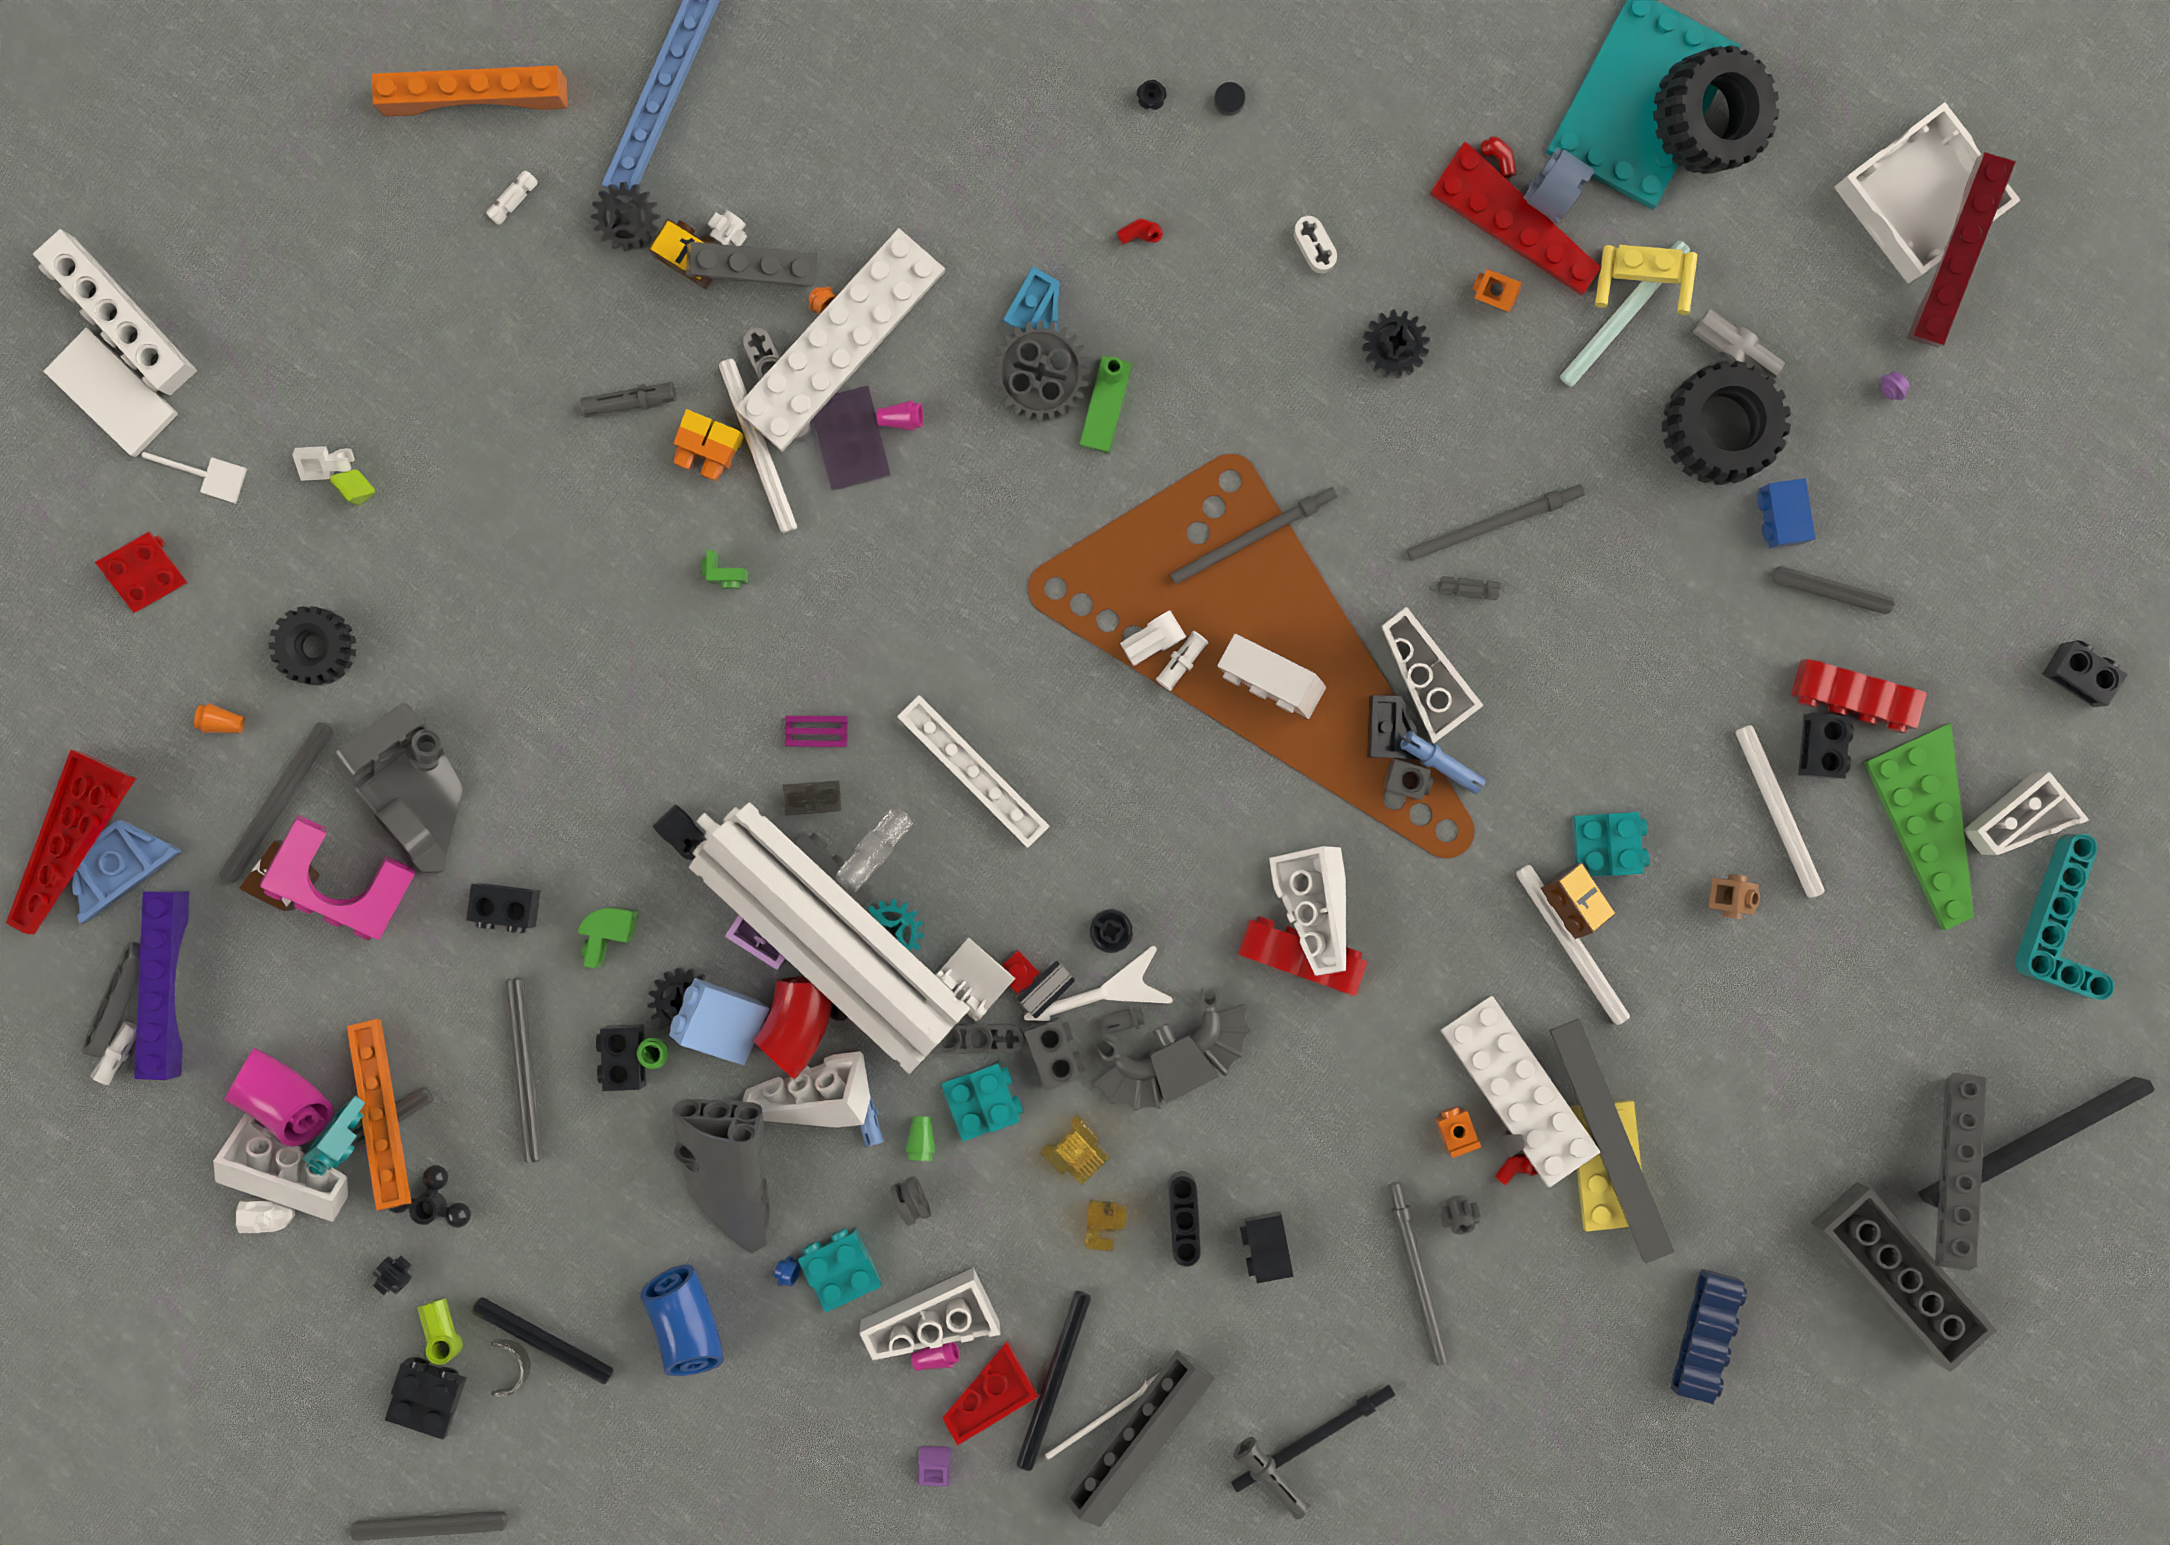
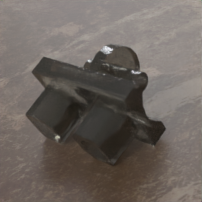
[783,780,842,816]

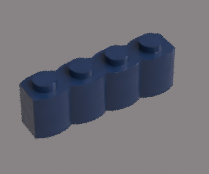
[1671,1269,1747,1404]

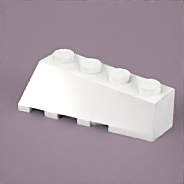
[213,1113,348,1222]

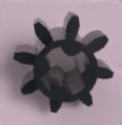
[372,1256,413,1295]

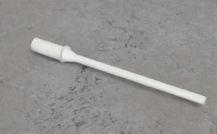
[1045,1374,1158,1460]

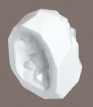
[236,1198,295,1233]

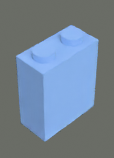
[669,978,769,1066]

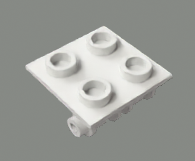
[935,938,1015,1022]

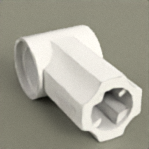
[1120,611,1186,666]

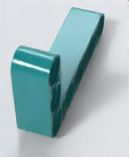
[2015,833,2115,1000]

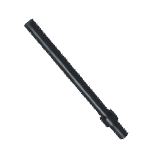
[1231,1385,1396,1493]

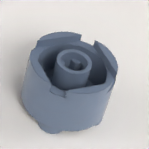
[1523,147,1595,223]

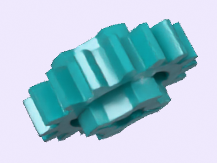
[868,899,925,954]

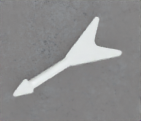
[1024,946,1173,1021]

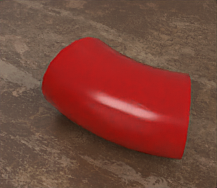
[752,976,833,1080]

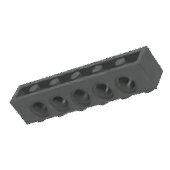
[1935,1073,1986,1271]

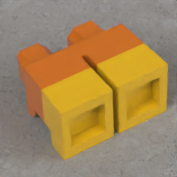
[673,409,745,482]

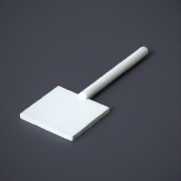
[141,452,247,503]

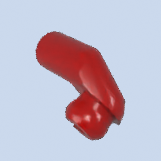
[1481,136,1517,178]
[1116,218,1163,245]
[1494,1154,1538,1186]

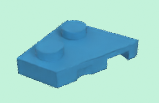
[1002,266,1060,332]

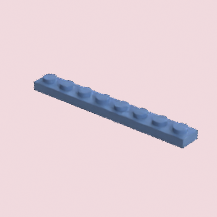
[602,0,720,200]

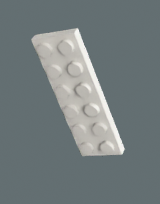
[1440,996,1601,1188]

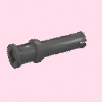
[1234,1437,1310,1519]

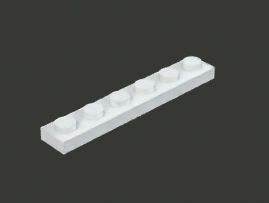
[897,695,1050,848]

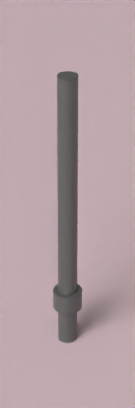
[1407,484,1585,561]
[1170,487,1338,585]
[1388,1182,1448,1366]

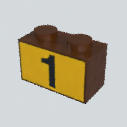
[648,219,718,290]
[1540,862,1616,939]

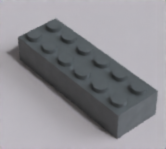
[1811,1182,1997,1372]

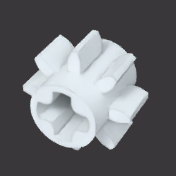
[708,210,747,246]

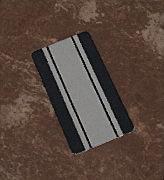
[1017,961,1075,1018]

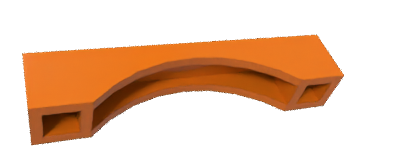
[372,65,567,117]

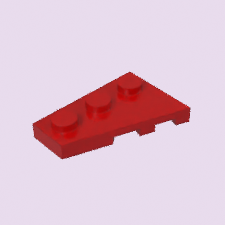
[942,1341,1039,1446]

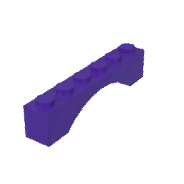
[134,890,190,1080]

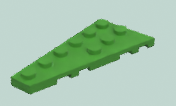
[1863,723,1974,930]

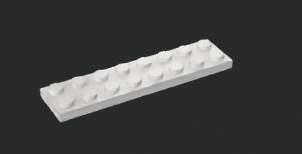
[735,228,945,452]

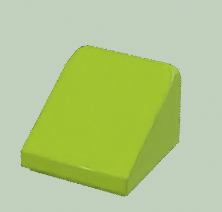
[330,469,376,506]

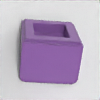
[918,1446,951,1487]

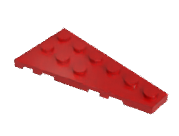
[6,749,136,935]

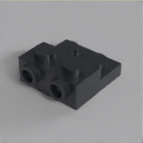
[385,1357,467,1440]

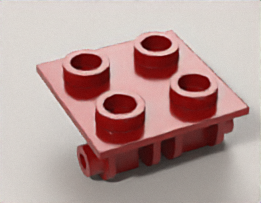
[95,531,188,613]

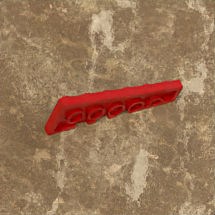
[1429,141,1601,296]

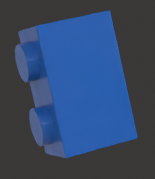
[1757,478,1816,549]

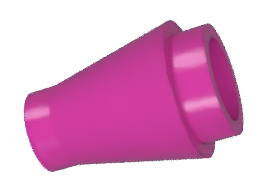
[876,400,924,431]
[911,1341,960,1371]

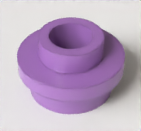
[1879,371,1910,400]

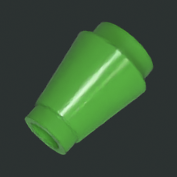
[637,1038,669,1069]
[905,1116,936,1161]

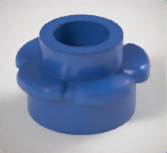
[774,1256,801,1287]

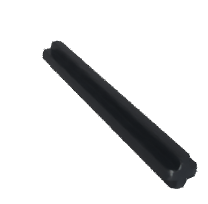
[472,1297,614,1384]

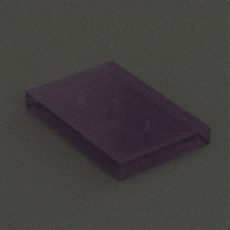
[813,385,891,491]

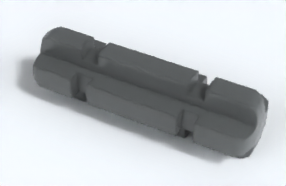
[1439,576,1501,600]

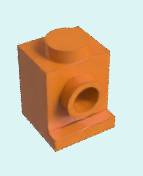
[1472,269,1523,312]
[1434,1106,1482,1158]

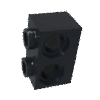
[2042,640,2128,707]
[1798,713,1854,779]
[466,883,541,933]
[596,1024,646,1091]

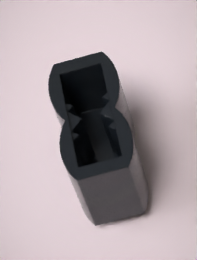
[1240,1211,1294,1284]

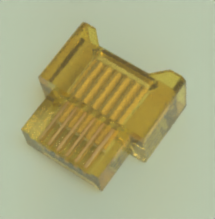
[1040,1113,1110,1185]

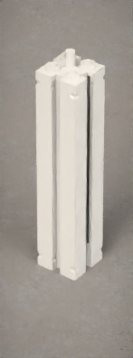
[689,802,970,1074]

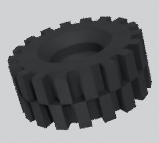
[269,606,356,685]

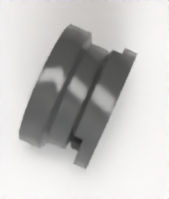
[891,1176,932,1226]

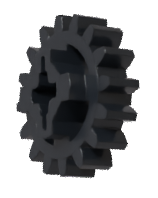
[591,182,660,251]
[1361,309,1430,379]
[647,968,706,1029]

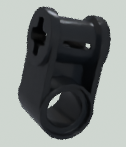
[653,804,707,860]

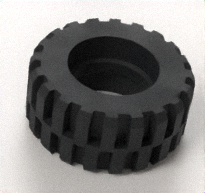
[1653,45,1779,174]
[1662,361,1791,485]

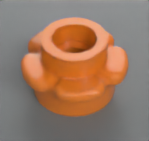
[808,286,836,315]

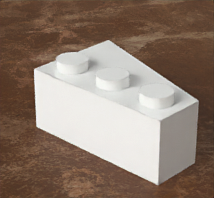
[1217,634,1326,719]

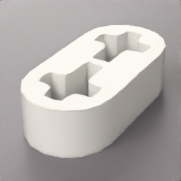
[1294,216,1337,274]

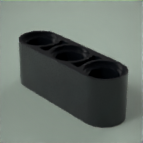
[1168,1171,1201,1267]

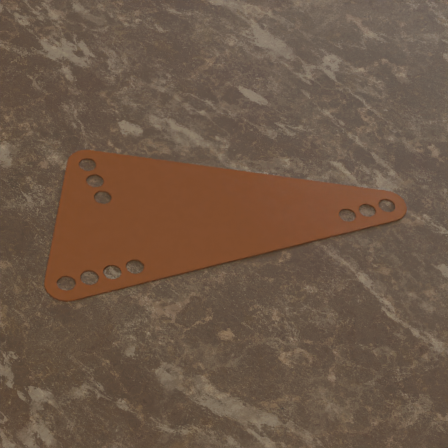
[1028,454,1475,858]

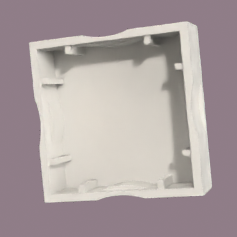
[1834,102,2020,284]

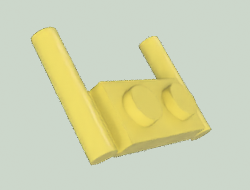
[1595,245,1698,315]

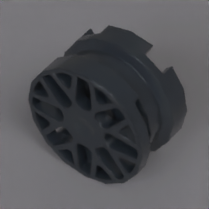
[1090,909,1133,953]

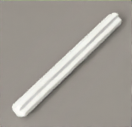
[719,359,797,533]
[1736,725,1825,898]
[1516,865,1630,1025]

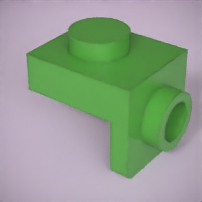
[701,550,748,589]

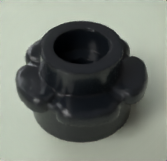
[1136,80,1167,110]

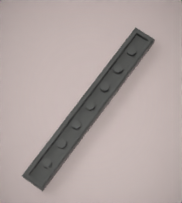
[1549,1018,1674,1264]

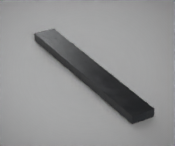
[1918,1076,2155,1208]

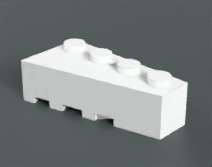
[1380,607,1484,744]
[859,1267,1000,1360]

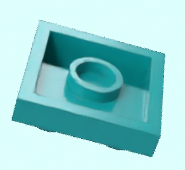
[1572,812,1649,877]
[941,1061,1024,1142]
[302,1096,365,1176]
[798,1227,882,1313]

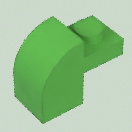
[578,907,639,969]

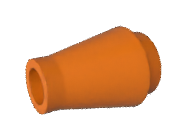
[194,703,245,734]

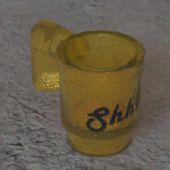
[1085,1199,1126,1251]

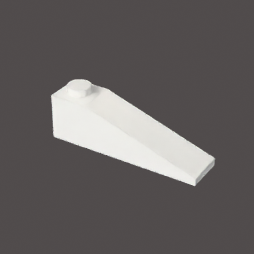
[1269,846,1346,976]
[742,1051,870,1128]

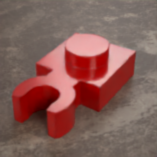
[1002,950,1039,994]

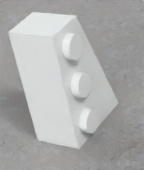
[1964,772,2089,855]

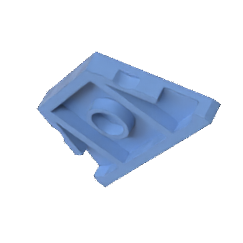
[72,820,182,924]

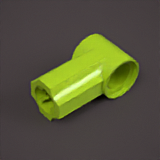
[417,1298,463,1365]

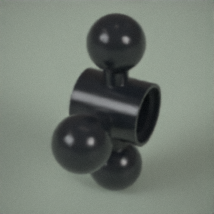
[388,1165,471,1228]

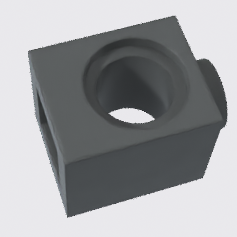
[1382,759,1433,800]

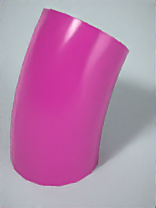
[223,1047,333,1146]

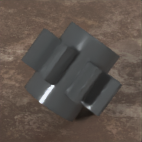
[1440,1195,1480,1235]

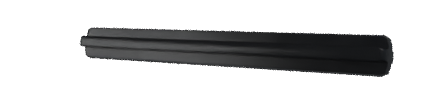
[1017,1291,1091,1471]

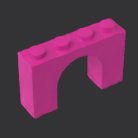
[260,814,415,940]

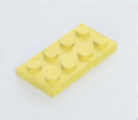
[1570,1100,1642,1232]

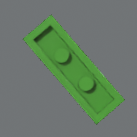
[1080,355,1132,454]

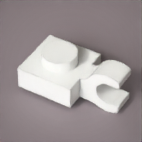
[292,446,355,481]

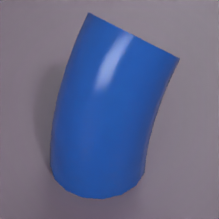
[640,1265,724,1376]

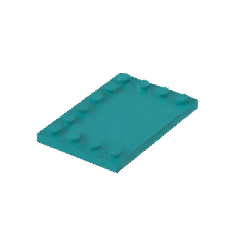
[1545,0,1741,210]

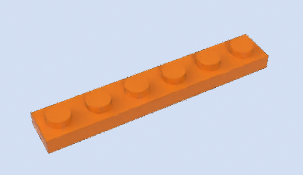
[347,1019,411,1211]

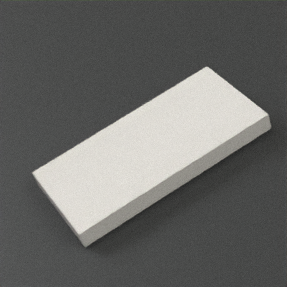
[43,327,178,458]

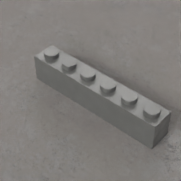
[1062,1350,1215,1527]

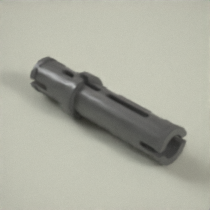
[581,381,677,417]

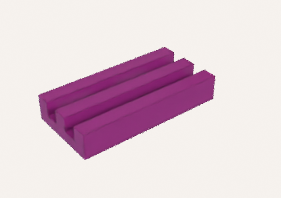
[785,715,848,747]

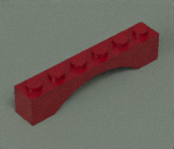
[1907,152,2016,348]

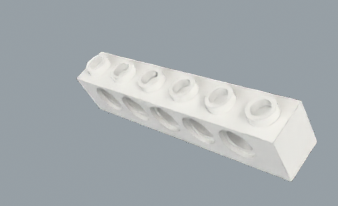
[33,229,197,396]

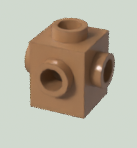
[1708,874,1760,919]

